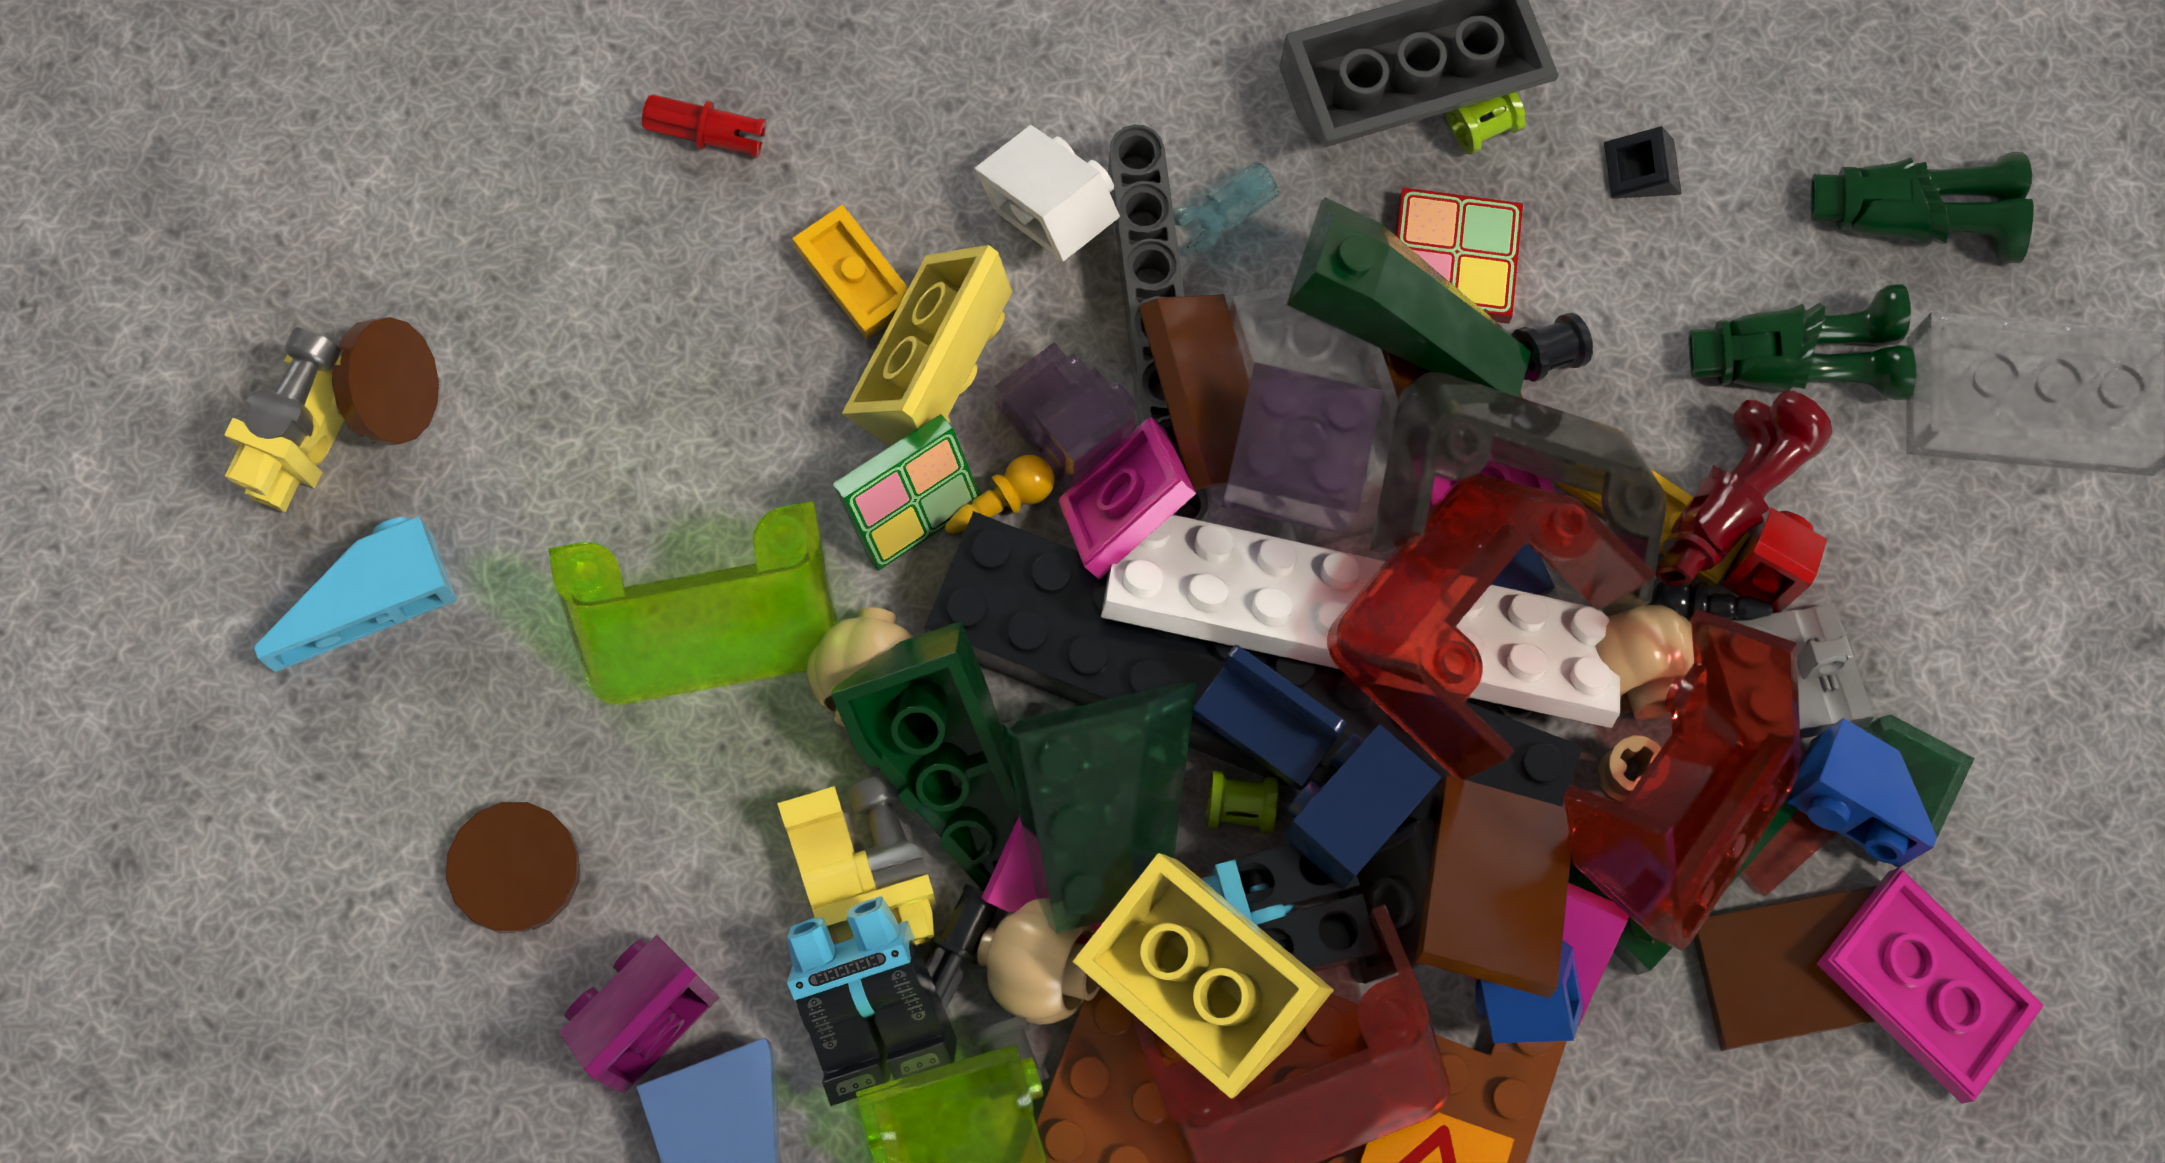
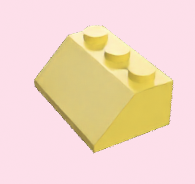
[842,245,1013,446]
[1072,853,1334,1098]

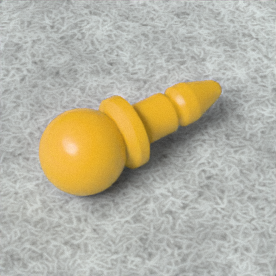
[945,454,1054,534]

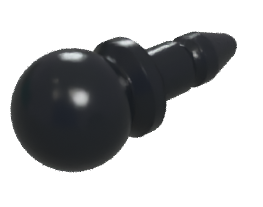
[1647,581,1773,627]

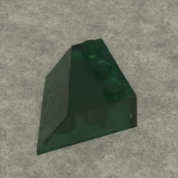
[1002,680,1196,933]

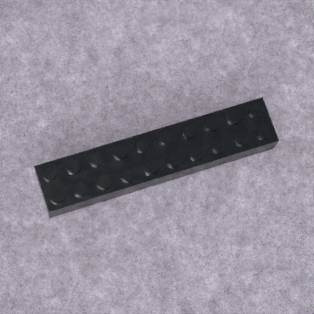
[924,511,1583,829]

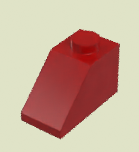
[1720,507,1827,614]

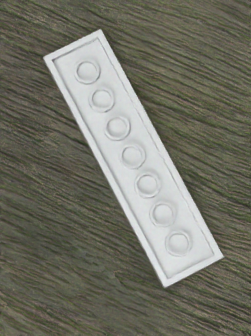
[1101,515,1620,728]

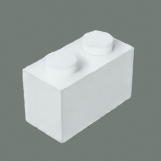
[974,125,1120,261]

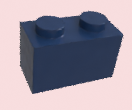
[1283,723,1442,890]

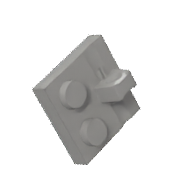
[1708,603,1874,748]

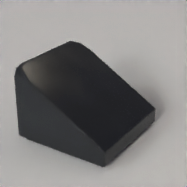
[1604,126,1682,199]

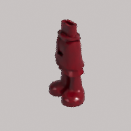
[1654,390,1833,586]

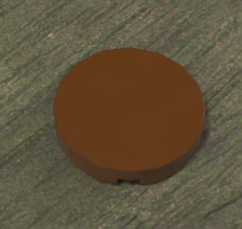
[332,317,439,446]
[446,802,580,933]

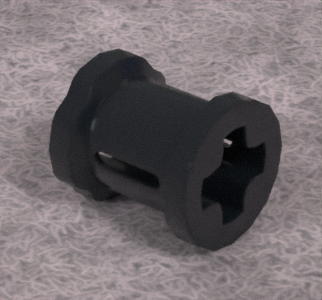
[1511,312,1593,382]

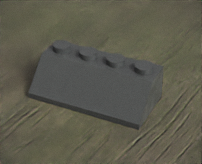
[1279,0,1558,147]

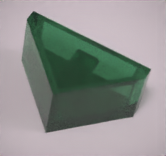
[1862,714,1975,838]

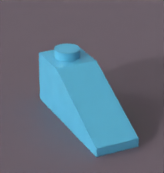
[254,516,457,672]

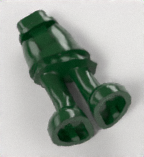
[1810,152,2034,263]
[1688,284,1917,400]

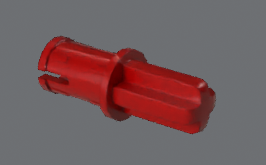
[642,94,766,158]

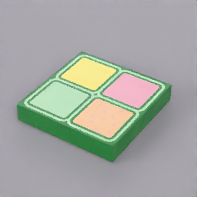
[833,414,980,571]

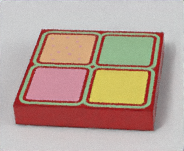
[1395,187,1523,324]

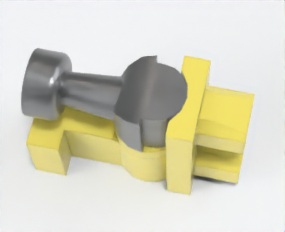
[224,327,344,513]
[777,775,936,946]

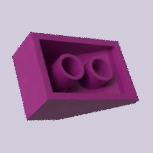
[558,935,720,1094]

